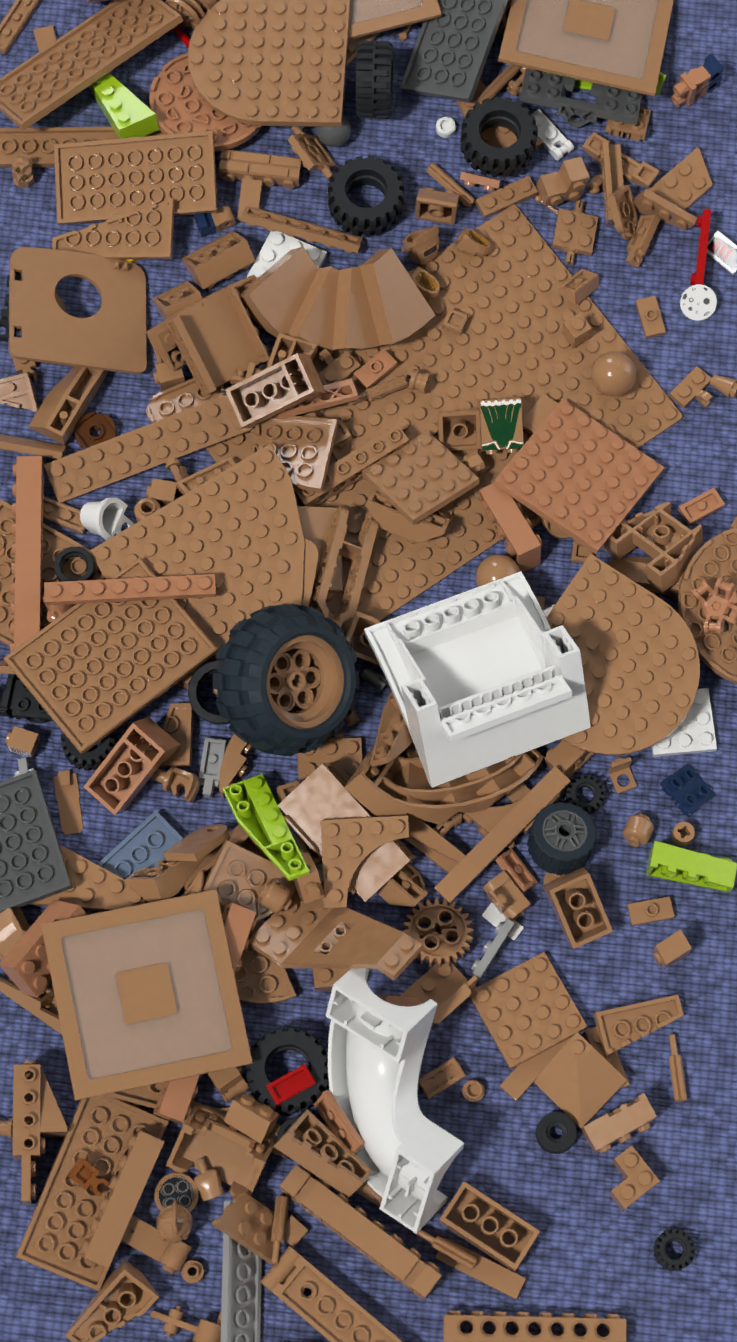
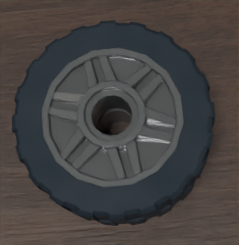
[527,802,597,875]

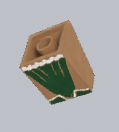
[476,397,524,454]

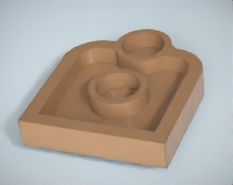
[607,185,638,240]

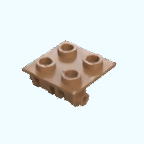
[605,107,651,142]

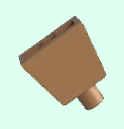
[294,852,325,904]

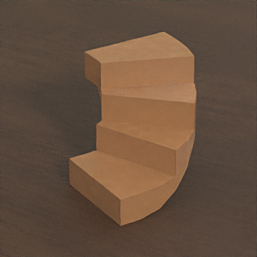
[240,247,435,351]
[344,744,544,825]

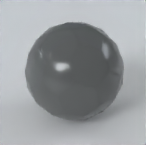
[316,114,351,147]

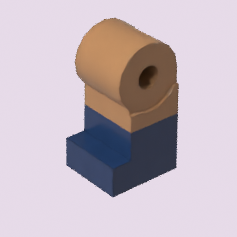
[195,206,236,237]

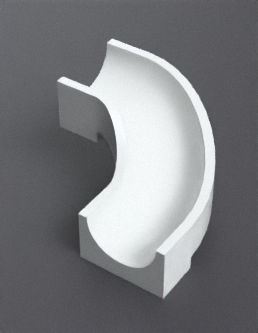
[326,969,464,1233]

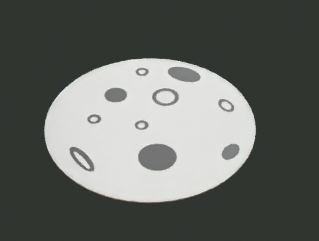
[680,284,717,321]

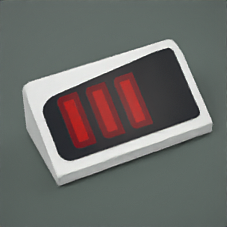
[707,231,737,275]

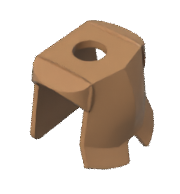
[0,907,31,960]

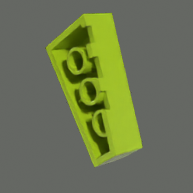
[90,73,159,139]
[645,841,737,893]

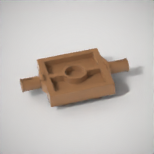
[288,126,337,181]
[551,200,598,265]

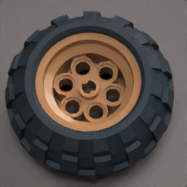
[213,604,359,756]

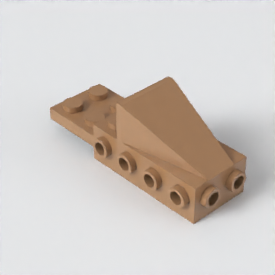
[12,1061,68,1206]

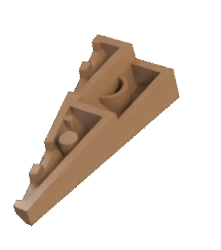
[0,978,62,1035]

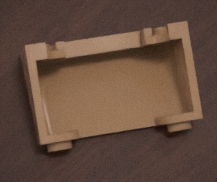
[166,1105,275,1199]

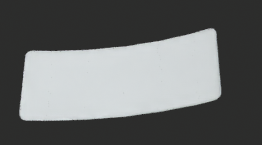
[482,903,524,940]

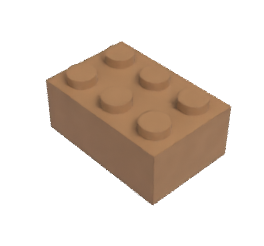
[544,868,613,949]

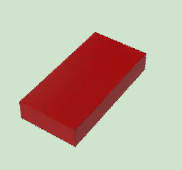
[266,1064,316,1106]

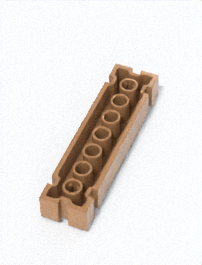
[279,1165,442,1301]

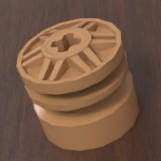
[165,0,217,31]

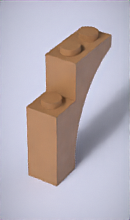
[462,793,560,837]

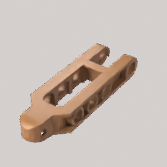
[310,506,379,628]

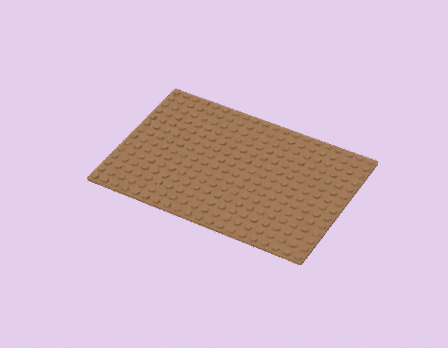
[205,205,682,632]

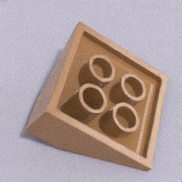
[534,1032,628,1129]

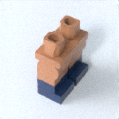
[671,53,724,107]

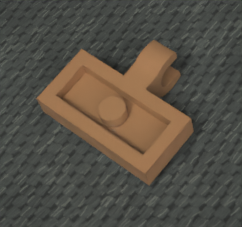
[318,349,360,385]
[669,366,712,409]

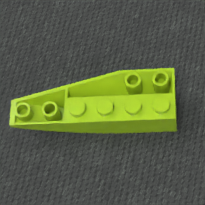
[222,774,310,881]

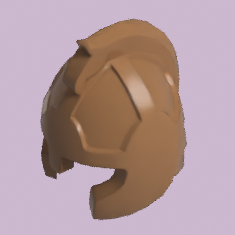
[156,1200,193,1243]

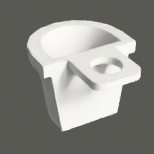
[80,497,134,541]

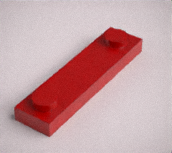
[690,209,711,285]

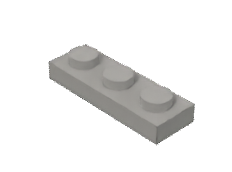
[471,918,515,981]

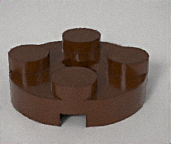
[75,412,117,449]

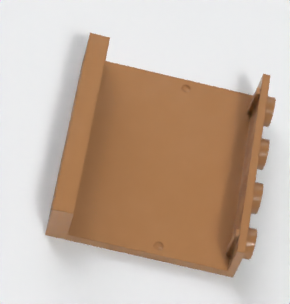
[165,286,270,395]

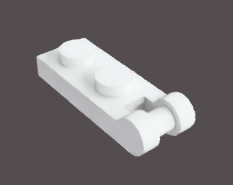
[530,109,574,161]

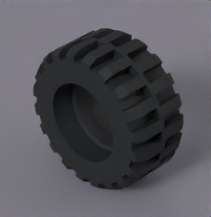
[356,41,394,119]
[460,97,538,178]
[328,156,405,237]
[246,1026,329,1115]

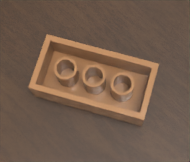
[439,1182,540,1272]

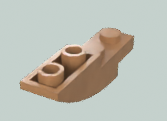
[219,734,253,798]

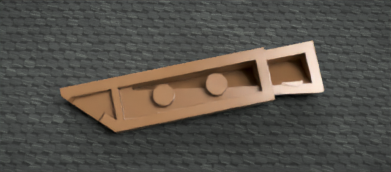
[403,813,466,873]

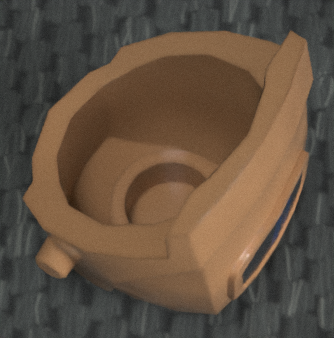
[401,225,439,264]

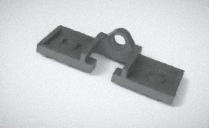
[519,69,642,127]

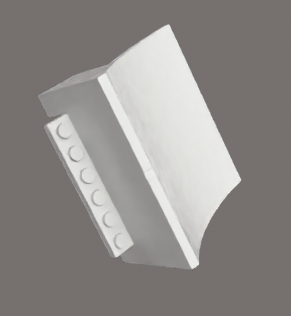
[364,571,591,788]

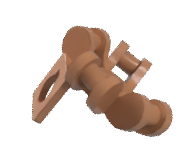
[691,577,737,634]

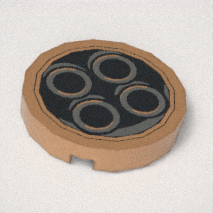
[154,1173,199,1213]

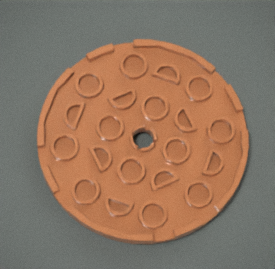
[149,53,262,151]

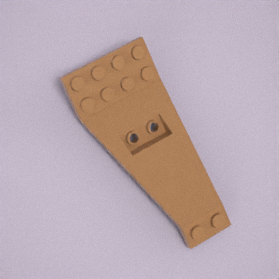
[249,890,423,981]

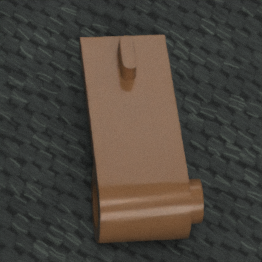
[121,1215,192,1274]

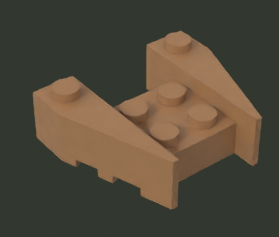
[603,502,703,593]

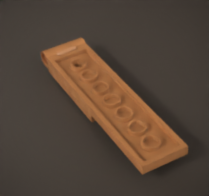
[260,1246,402,1342]

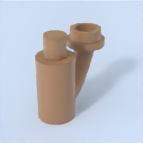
[165,457,189,495]

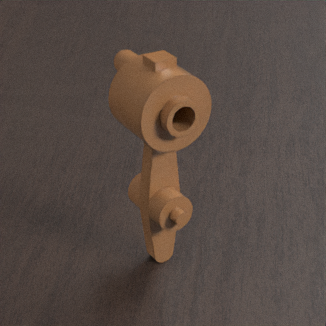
[149,1306,221,1342]

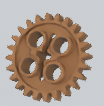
[403,898,473,968]

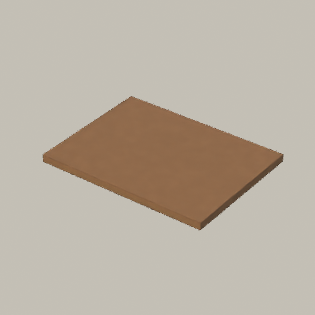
[3,557,218,755]

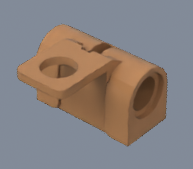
[483,871,531,921]

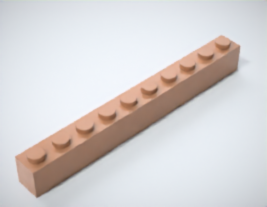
[10,456,44,653]
[153,903,256,1123]

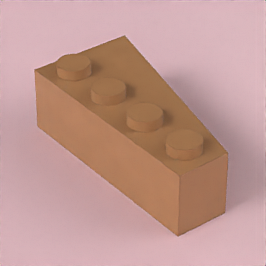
[273,1109,373,1198]

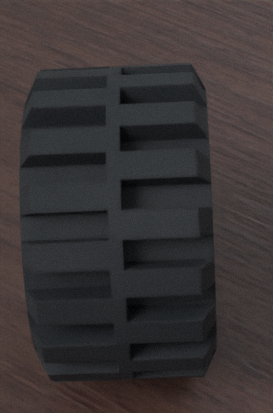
[61,731,116,771]

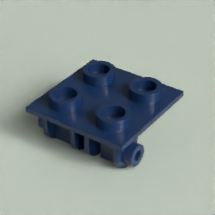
[660,763,716,817]

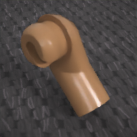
[588,174,602,194]

